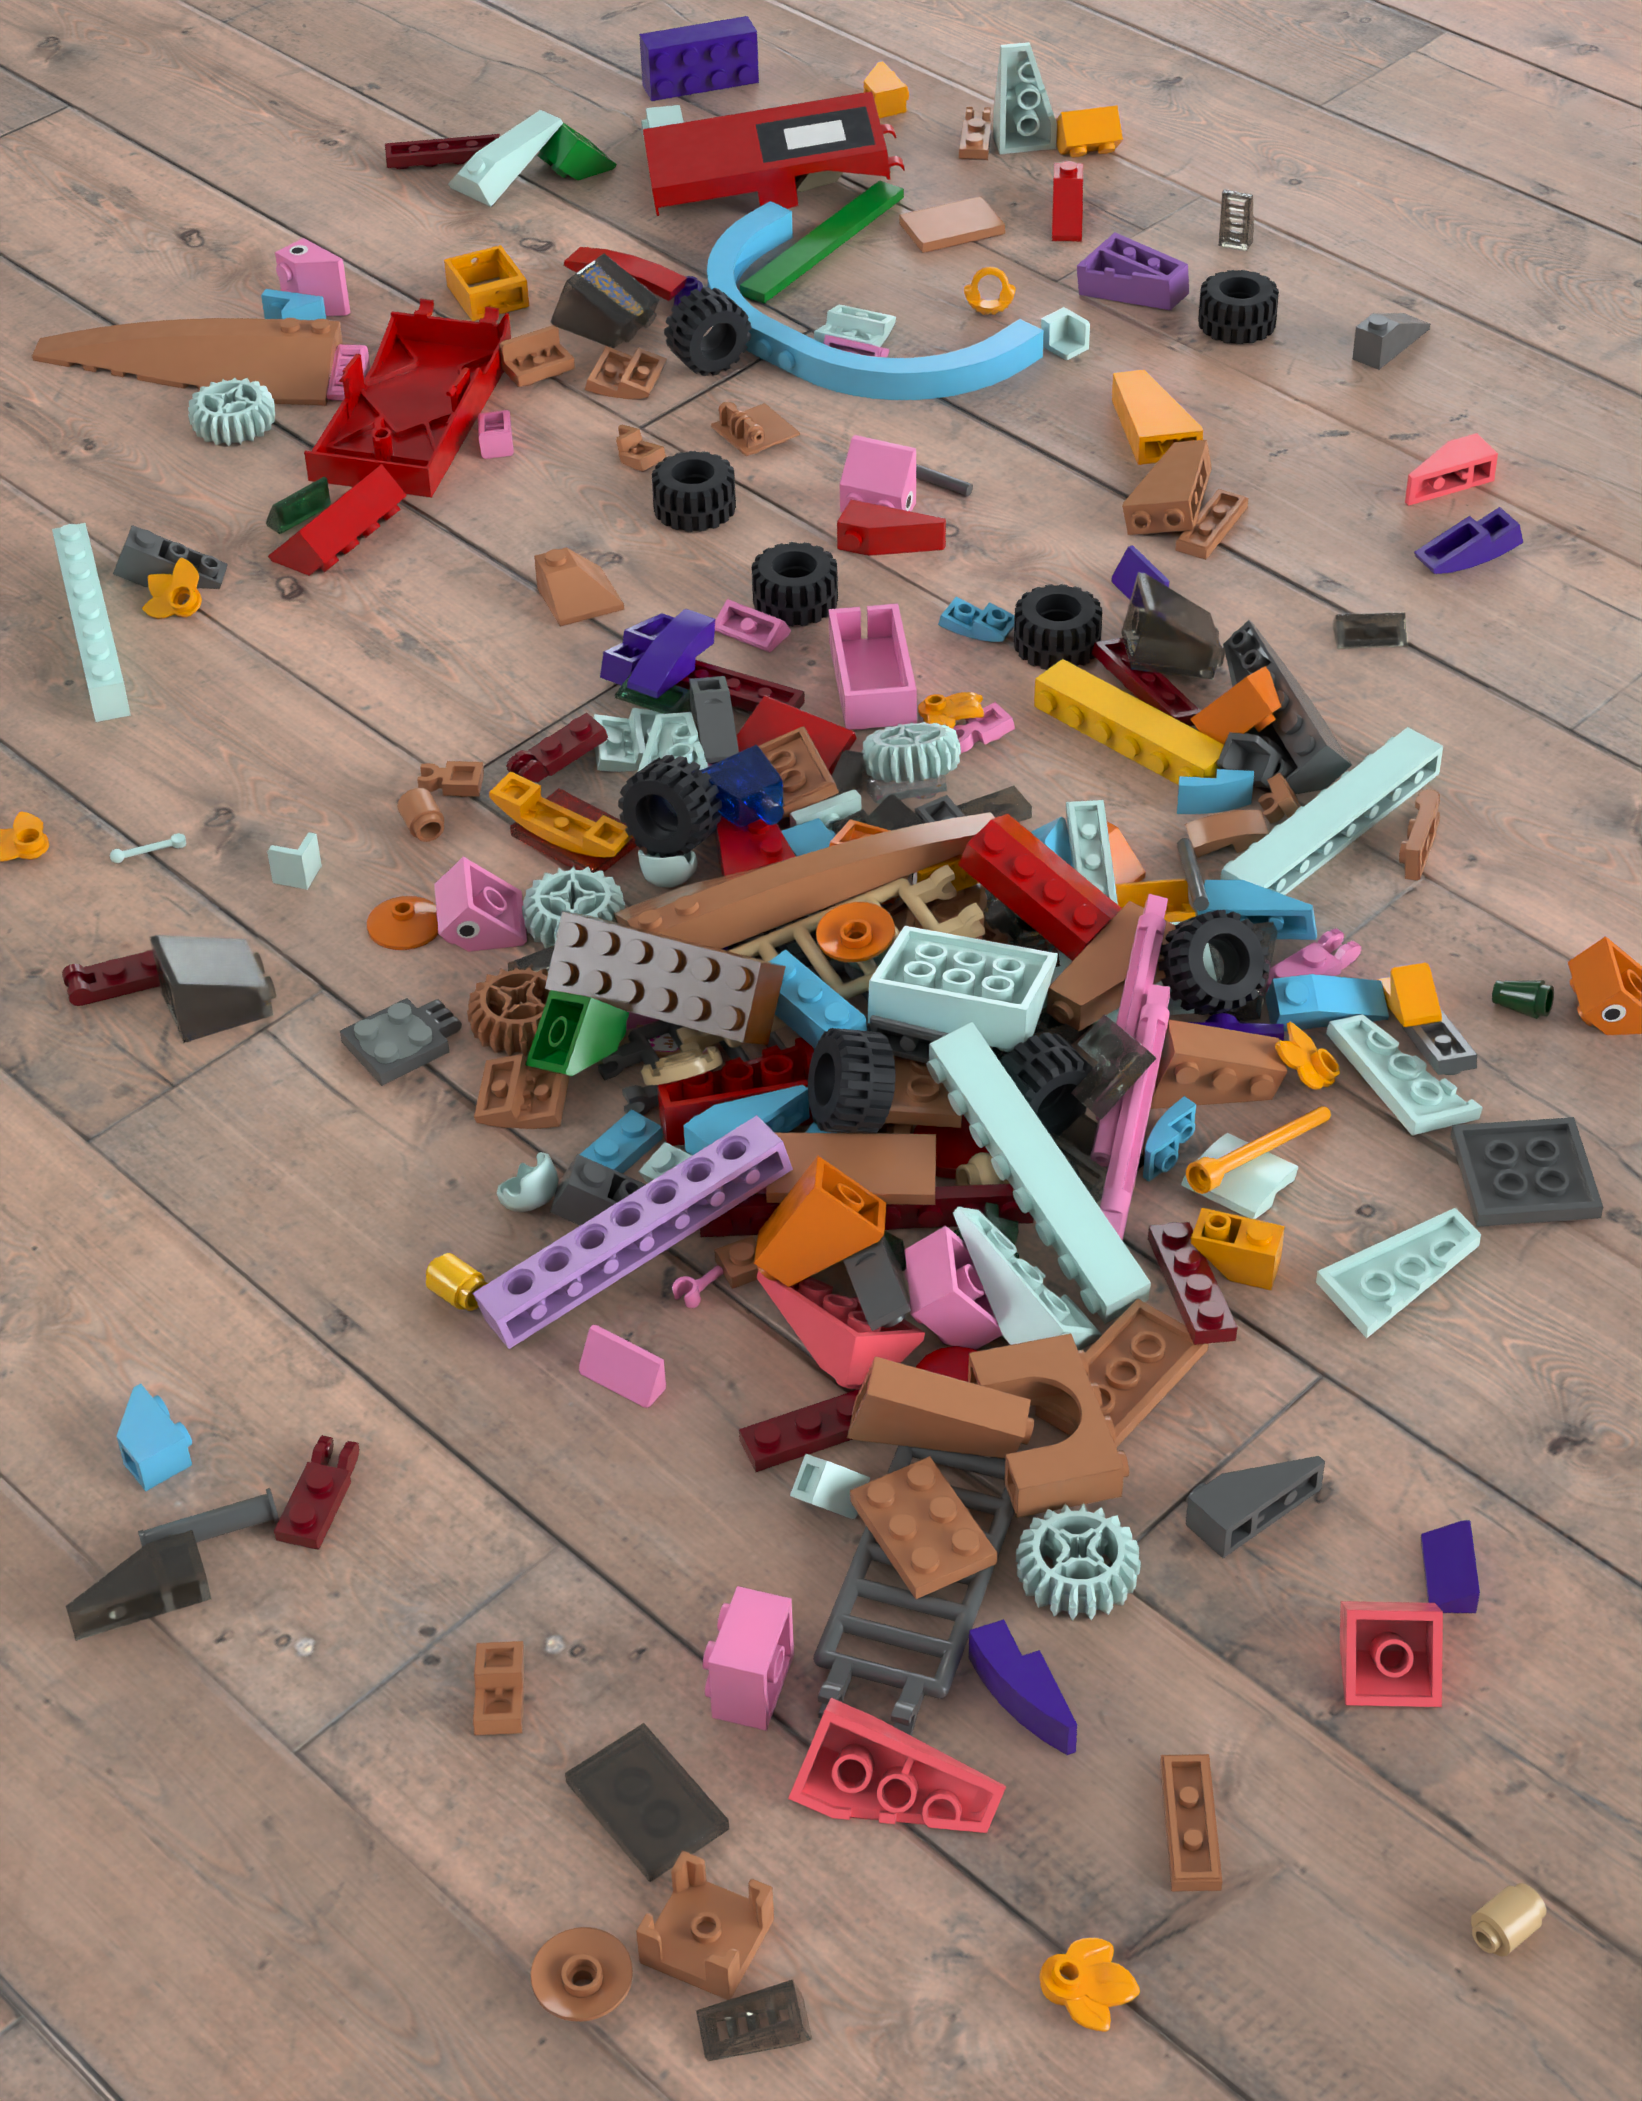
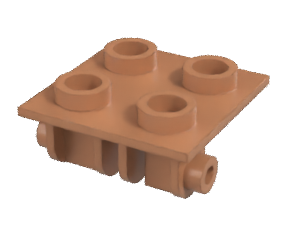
[711,402,800,456]

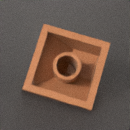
[534,547,624,627]

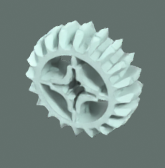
[188,377,276,446]
[862,722,961,783]
[522,866,625,949]
[1016,1503,1141,1621]

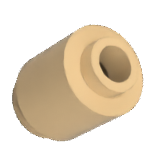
[1471,1883,1546,1957]

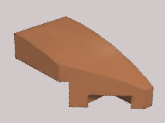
[616,424,666,472]

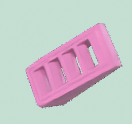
[327,344,370,401]
[478,410,514,459]

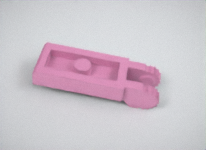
[1262,928,1361,992]

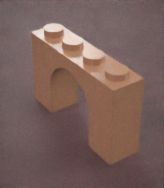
[968,1333,1129,1518]

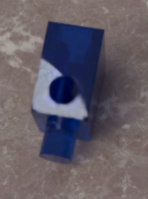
[700,745,784,827]

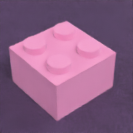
[905,1226,1002,1350]
[703,1586,794,1731]

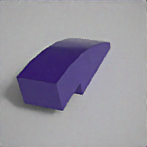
[1414,507,1524,574]
[627,608,715,698]
[600,613,674,687]
[968,1619,1077,1755]

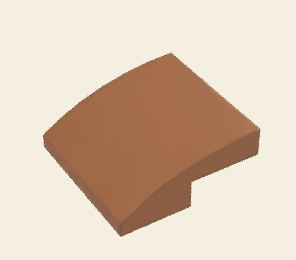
[585,346,667,399]
[474,1054,570,1129]

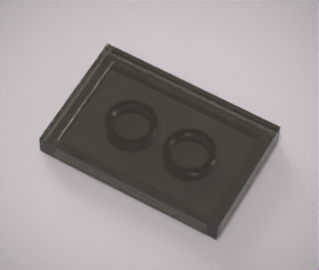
[565,1723,729,1882]

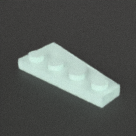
[1326,1014,1483,1136]
[1316,1208,1481,1339]

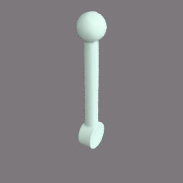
[110,833,186,863]

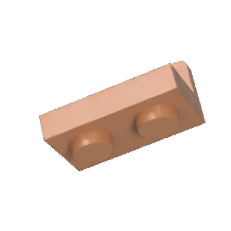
[500,325,575,387]

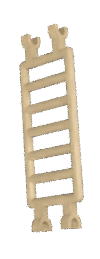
[676,864,985,1053]

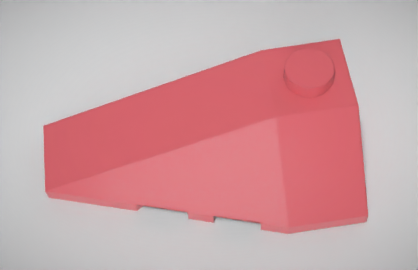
[757,1270,925,1389]
[788,1698,1006,1833]

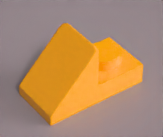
[1377,962,1442,1027]

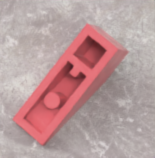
[1405,433,1498,506]

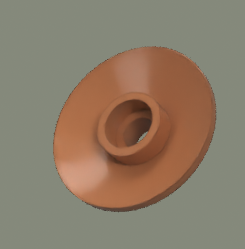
[531,1927,633,2022]

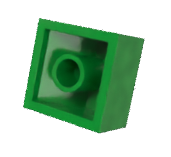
[537,123,617,181]
[525,990,630,1077]

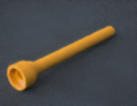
[1186,1106,1331,1194]

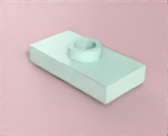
[790,789,862,834]

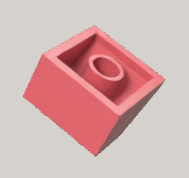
[1340,1601,1443,1707]

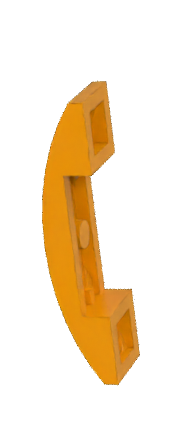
[489,771,633,857]

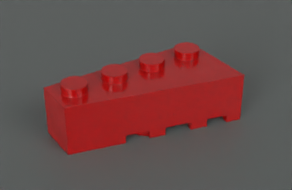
[709,767,796,877]
[657,1037,814,1146]

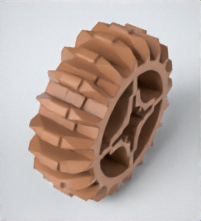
[467,965,550,1057]

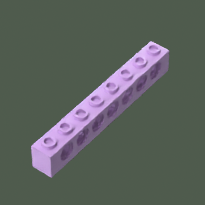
[473,1115,793,1349]

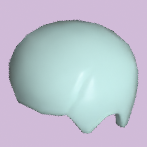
[638,850,698,888]
[497,1152,559,1212]

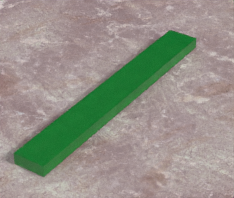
[740,180,904,304]

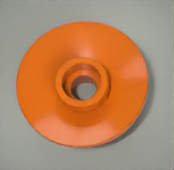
[367,896,439,950]
[816,902,895,962]

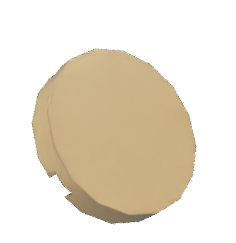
[641,1046,723,1085]

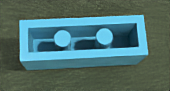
[769,949,867,1048]

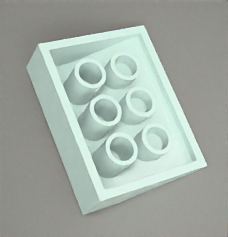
[867,926,1058,1052]

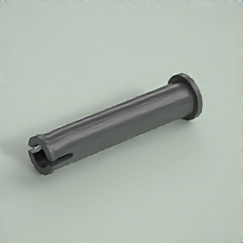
[138,1488,279,1559]

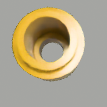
[426,1253,488,1311]

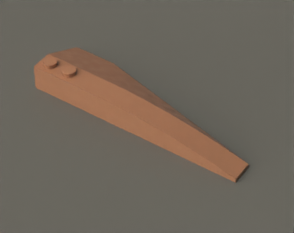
[32,318,343,406]
[614,812,995,949]

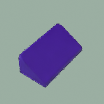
[1111,545,1170,615]
[1421,1520,1480,1613]

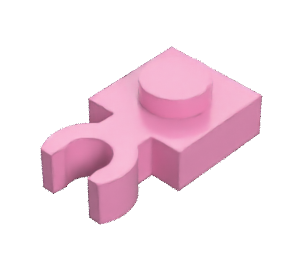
[953,702,1015,753]

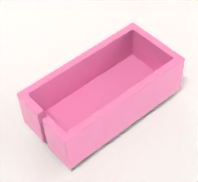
[829,604,917,730]

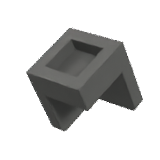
[1217,732,1281,788]

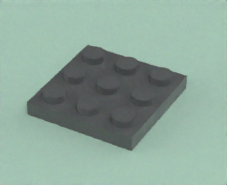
[1451,1117,1603,1227]

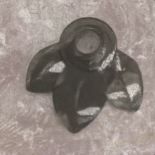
[984,887,1023,941]

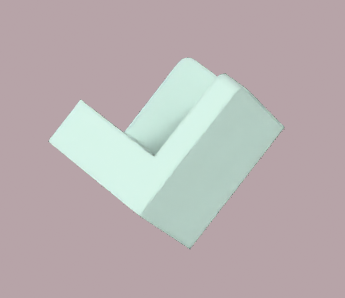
[1041,307,1090,360]
[267,832,322,890]
[790,1454,870,1519]

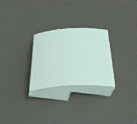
[814,304,896,347]
[593,708,667,772]
[1181,1133,1299,1219]

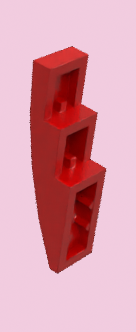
[563,247,687,301]

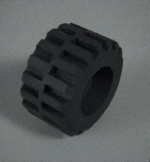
[1198,270,1279,344]
[664,287,751,376]
[652,451,736,532]
[751,542,838,627]
[1014,584,1102,670]
[618,755,722,858]
[1158,910,1269,1015]
[808,1028,895,1134]
[1001,1033,1098,1138]

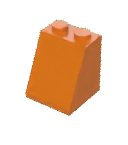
[754,1156,886,1287]

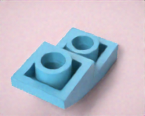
[938,597,1015,642]
[1177,769,1254,814]
[1143,1096,1196,1182]

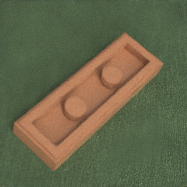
[1175,489,1249,560]
[1160,1754,1222,1892]

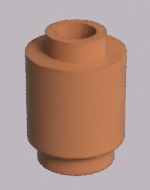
[397,788,444,842]

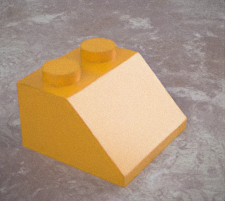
[1056,105,1123,158]

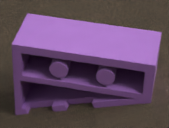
[1077,232,1189,310]

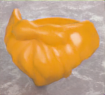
[964,266,1016,315]

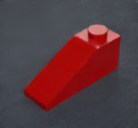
[1052,161,1083,242]
[837,499,946,556]

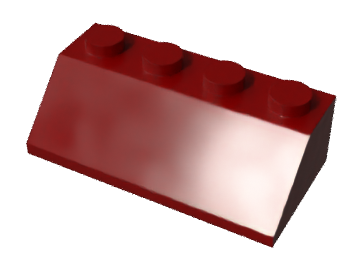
[268,464,407,576]
[958,814,1122,961]

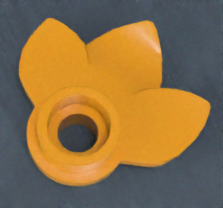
[142,558,202,619]
[918,692,984,729]
[0,811,49,862]
[1275,1021,1340,1090]
[1039,1938,1140,2032]

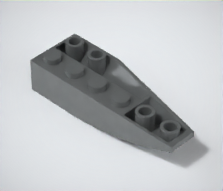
[1223,620,1352,794]

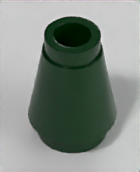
[1492,980,1554,1019]

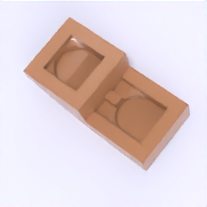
[1185,810,1269,858]
[473,1641,524,1735]

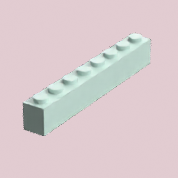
[52,523,131,722]
[1220,727,1443,895]
[926,1022,1151,1324]

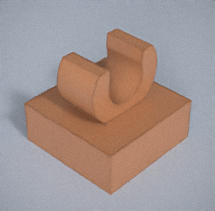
[1258,773,1301,824]

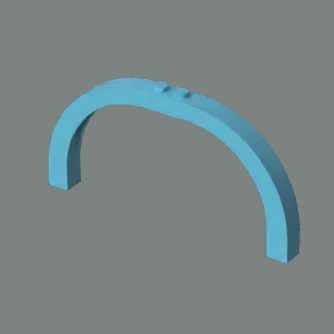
[707,201,1044,400]

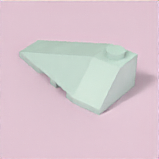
[993,42,1057,154]
[448,110,563,207]
[638,712,710,816]
[953,1207,1102,1350]

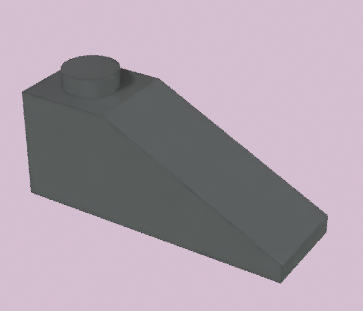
[1352,313,1431,370]
[1186,1456,1325,1558]

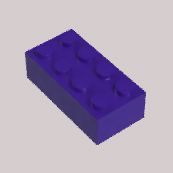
[639,16,759,101]

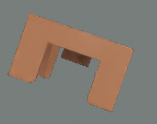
[636,1850,774,2001]

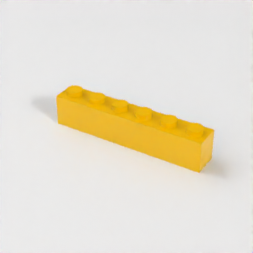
[1034,659,1224,785]

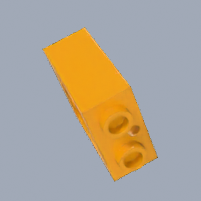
[444,245,529,321]

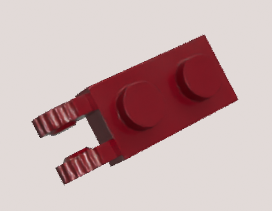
[506,712,608,783]
[274,1435,360,1550]

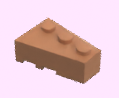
[1150,1019,1287,1109]

